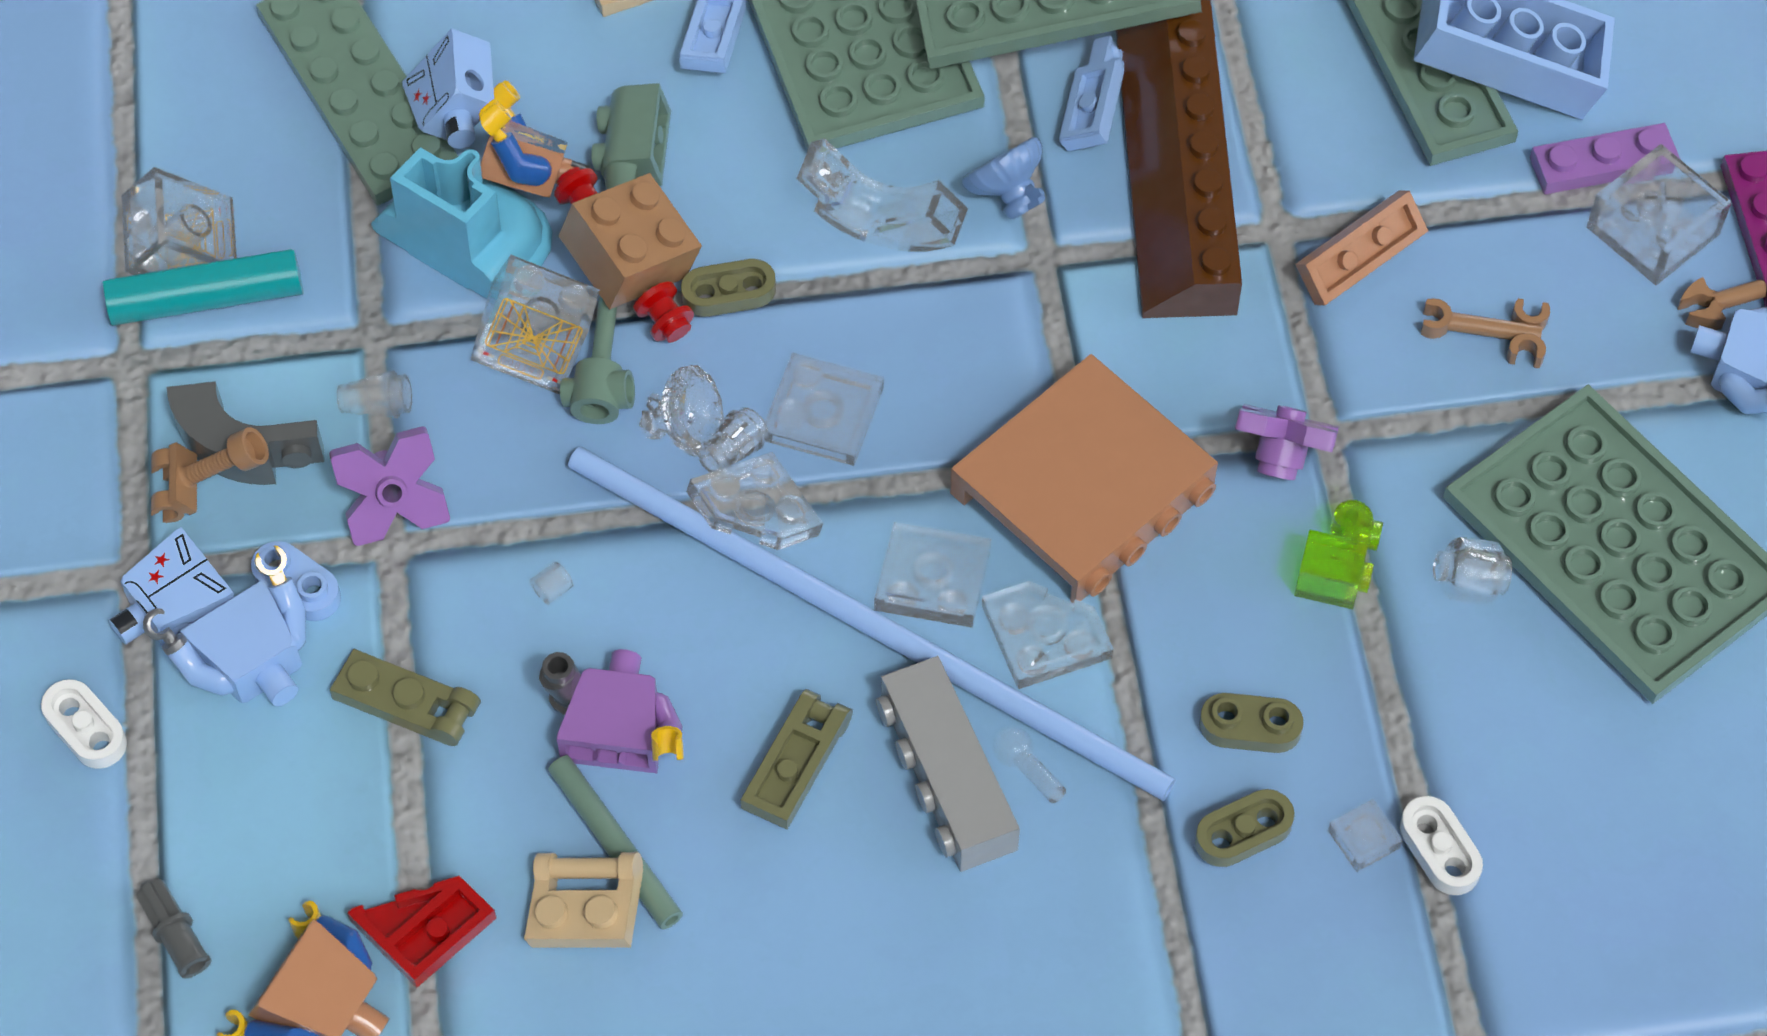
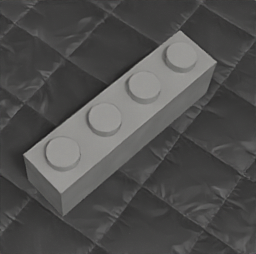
[876,656,1020,872]

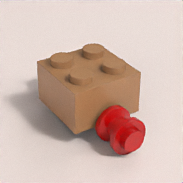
[554,167,702,343]

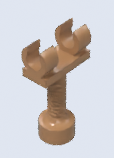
[151,427,269,523]

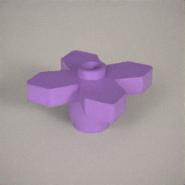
[1235,404,1339,480]
[329,426,450,546]

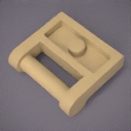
[524,852,643,948]

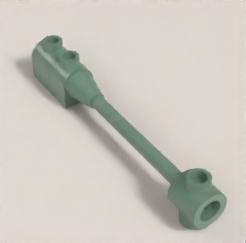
[560,83,671,424]

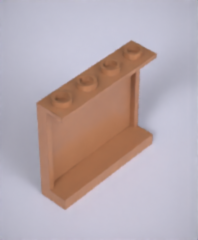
[950,354,1218,606]

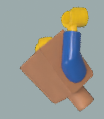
[479,80,590,198]
[217,900,389,1036]

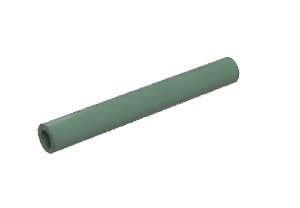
[548,755,683,929]

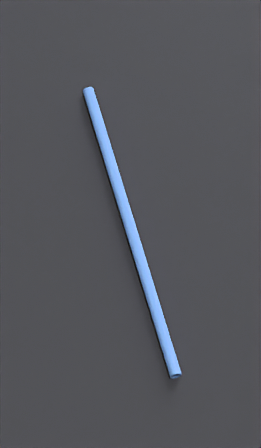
[568,447,1176,801]

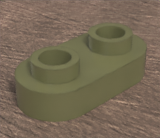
[681,259,776,317]
[1199,693,1304,753]
[1195,789,1295,867]

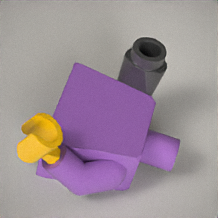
[539,649,684,774]

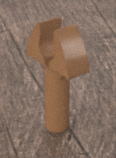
[1677,277,1767,330]

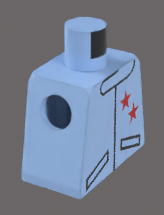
[402,28,494,149]
[109,527,235,646]

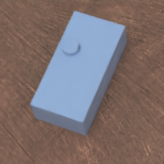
[1414,0,1615,119]

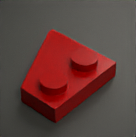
[347,875,497,988]

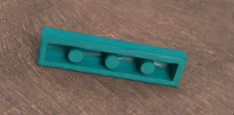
[103,249,303,326]

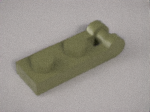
[330,649,481,746]
[741,689,853,830]

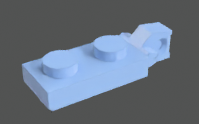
[679,0,746,73]
[1059,35,1124,151]

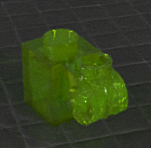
[1294,500,1384,610]

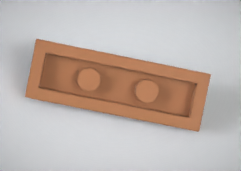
[1295,190,1428,306]

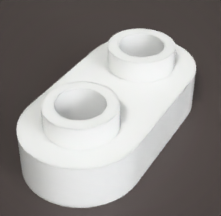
[41,679,127,769]
[1400,796,1483,895]

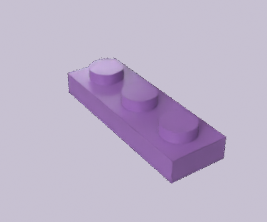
[1530,123,1680,195]

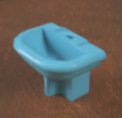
[371,147,553,307]

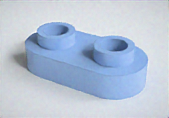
[251,541,341,621]

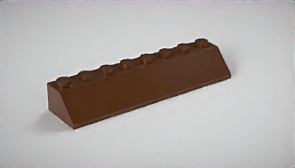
[1116,0,1242,318]

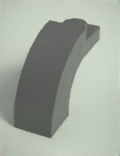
[167,381,324,485]

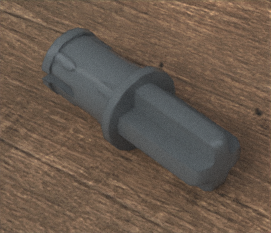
[136,878,212,979]

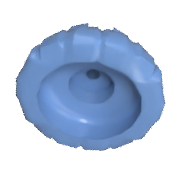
[962,137,1045,219]

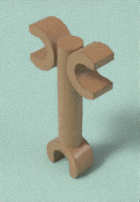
[1421,298,1550,369]

